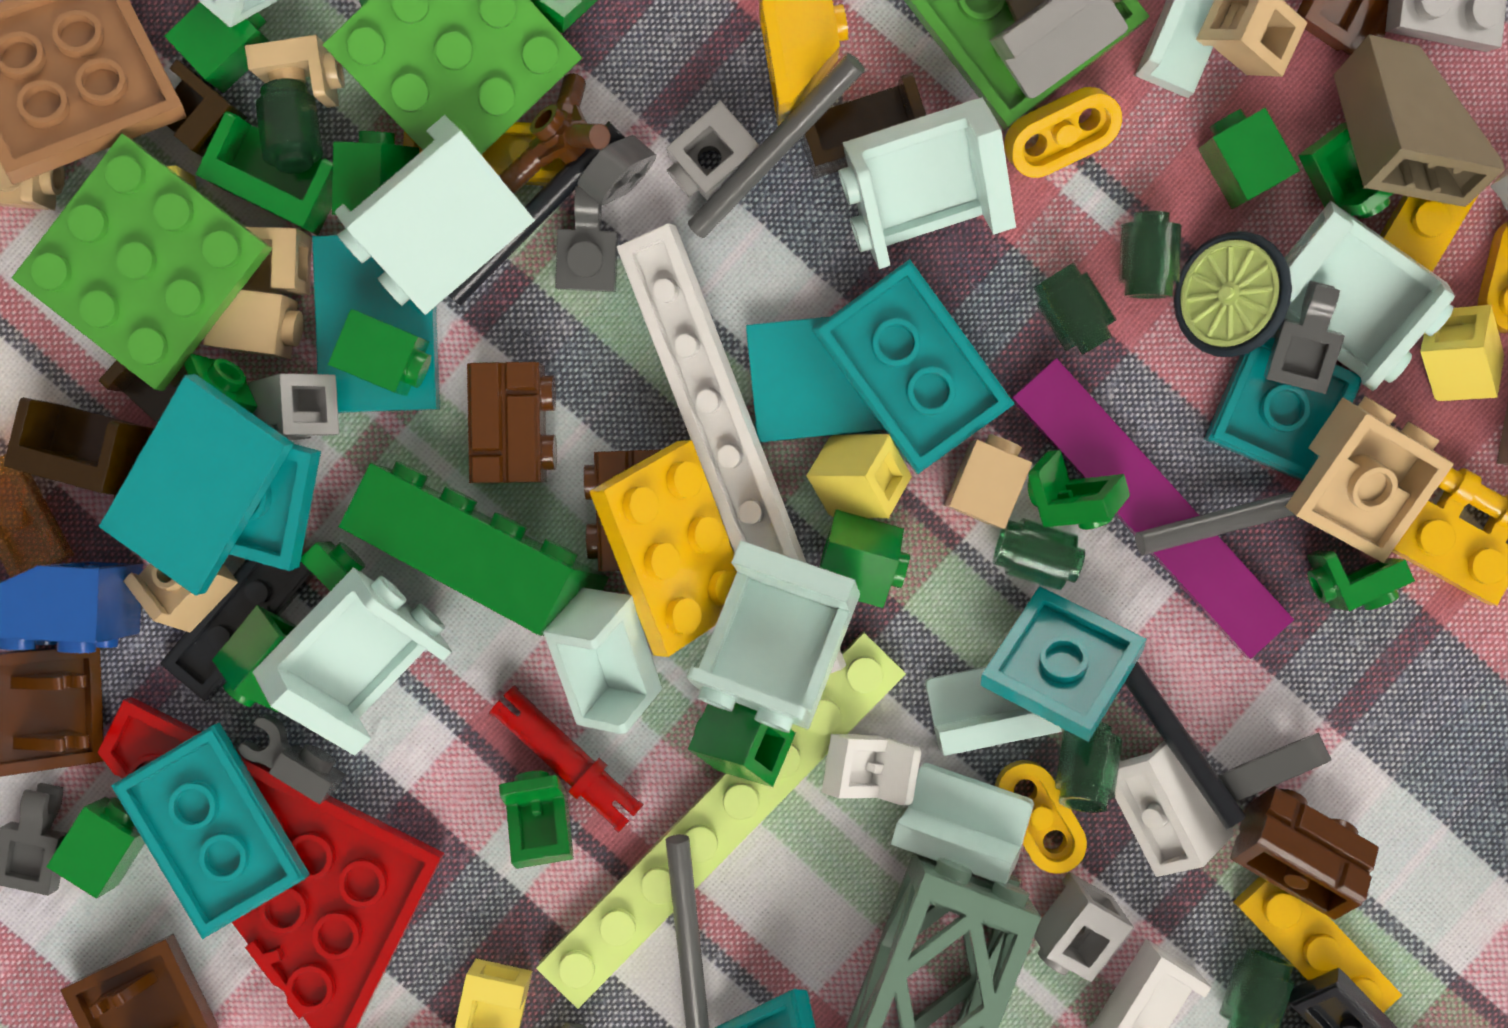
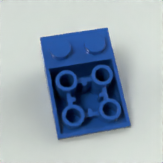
[0,561,143,653]

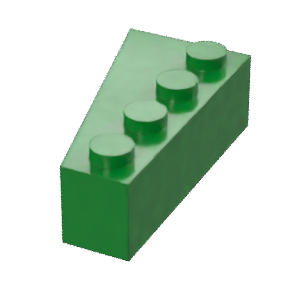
[339,461,609,636]

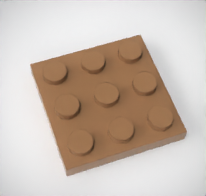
[0,0,187,185]

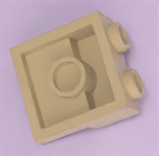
[1285,396,1454,563]

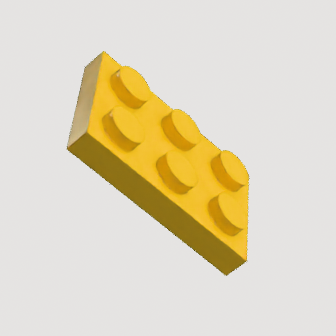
[589,440,737,657]

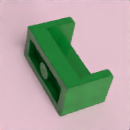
[195,111,333,236]

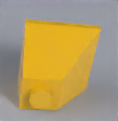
[759,0,849,126]

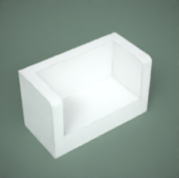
[1091,939,1212,1028]

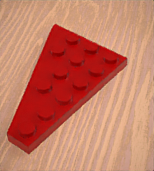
[97,697,445,1028]

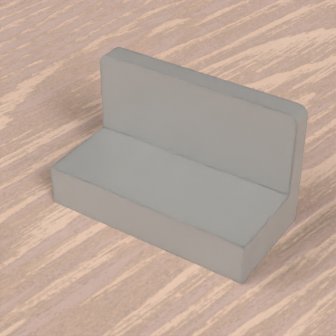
[989,0,1128,98]

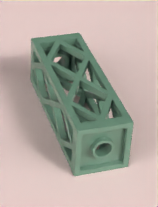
[845,853,1041,1028]

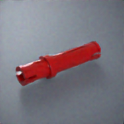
[489,685,644,833]

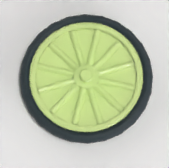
[1174,231,1292,357]

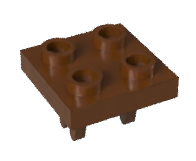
[0,647,104,777]
[60,933,219,1028]

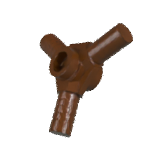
[499,73,610,194]

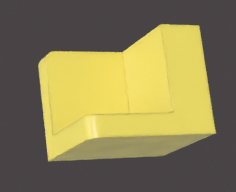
[1420,305,1504,401]
[806,434,912,518]
[455,959,532,1028]

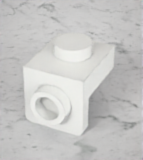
[821,734,921,805]

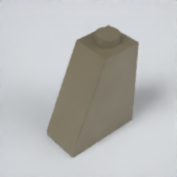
[1333,35,1505,207]

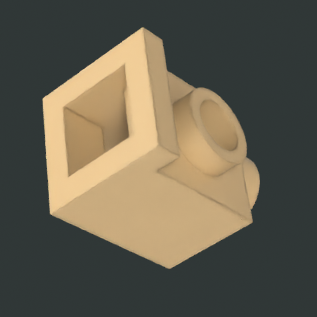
[1196,0,1308,77]
[123,558,238,633]

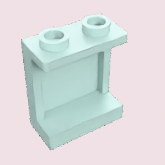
[839,97,1016,269]
[334,115,535,315]
[1285,201,1455,391]
[687,540,860,733]
[253,567,452,756]

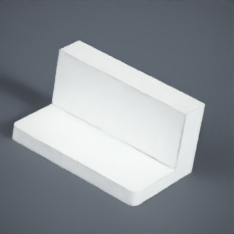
[1103,741,1234,877]

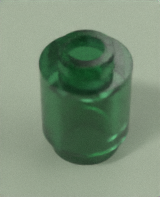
[255,78,323,174]
[1119,211,1182,299]
[1033,262,1117,355]
[993,518,1085,591]
[1055,722,1122,813]
[1219,948,1295,1028]

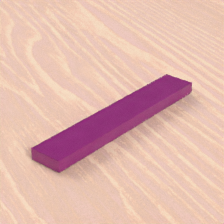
[1011,358,1294,659]

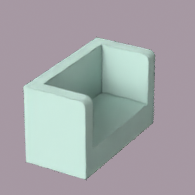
[543,588,662,734]

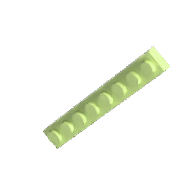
[536,631,906,1009]

